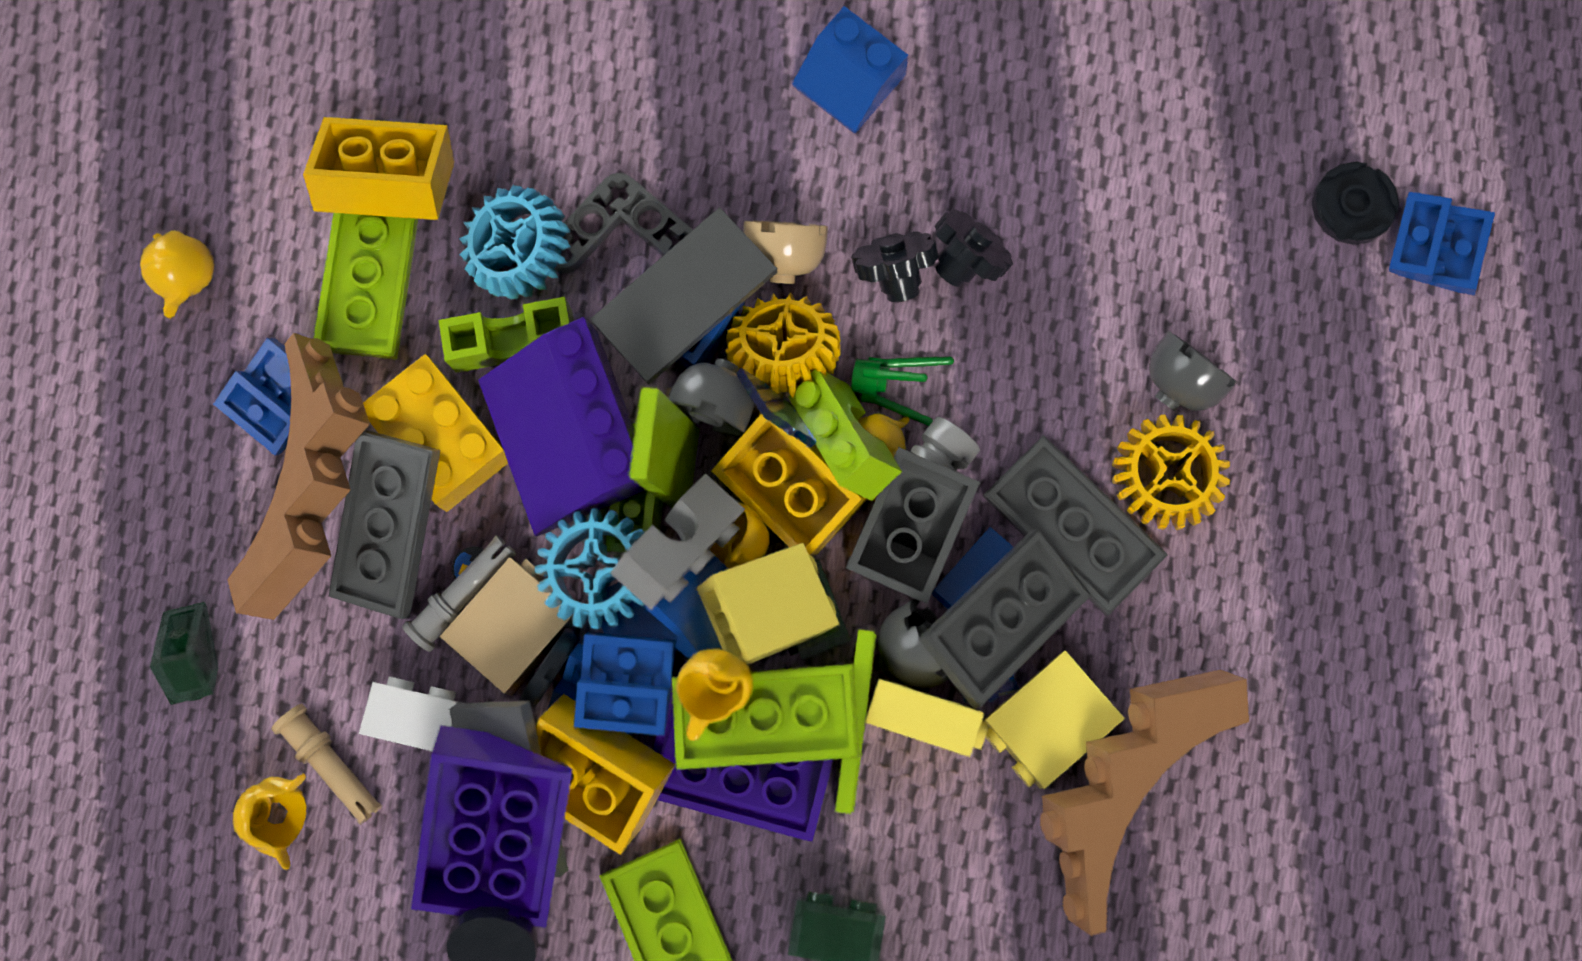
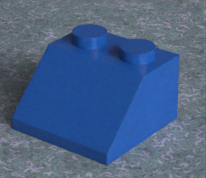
[792,6,908,134]

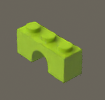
[438,297,574,373]
[788,369,902,501]

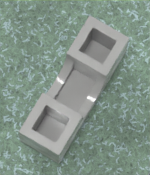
[611,473,745,610]

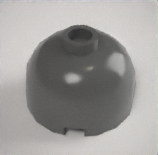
[1148,330,1238,411]
[669,359,756,437]
[877,599,949,689]

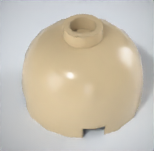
[743,221,828,284]

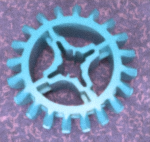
[459,185,571,300]
[535,508,645,630]

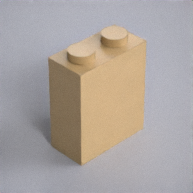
[440,557,573,696]

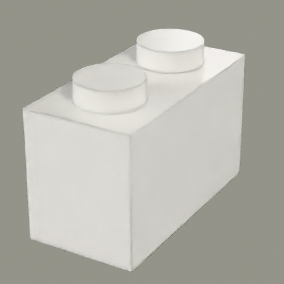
[359,677,463,751]

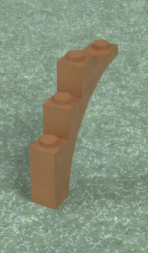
[227,333,370,620]
[1040,669,1249,936]

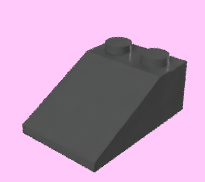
[846,447,980,604]

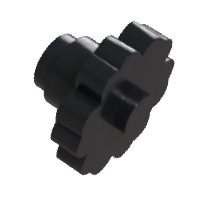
[935,209,1013,287]
[851,232,939,302]

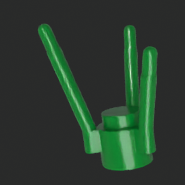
[851,357,954,426]

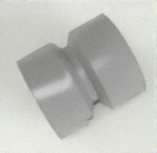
[910,417,980,471]

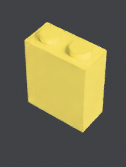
[697,543,839,665]
[983,650,1125,789]
[865,677,989,757]

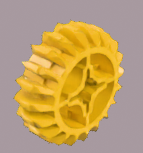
[726,292,841,399]
[1112,414,1230,530]

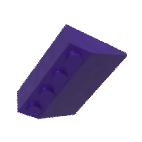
[478,317,646,537]
[653,659,834,842]
[411,725,572,928]

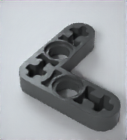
[554,173,693,274]

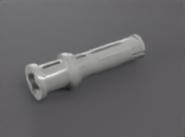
[402,535,516,652]

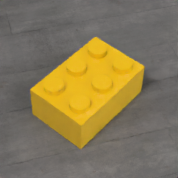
[303,117,454,220]
[363,353,508,512]
[711,405,868,557]
[535,694,676,855]

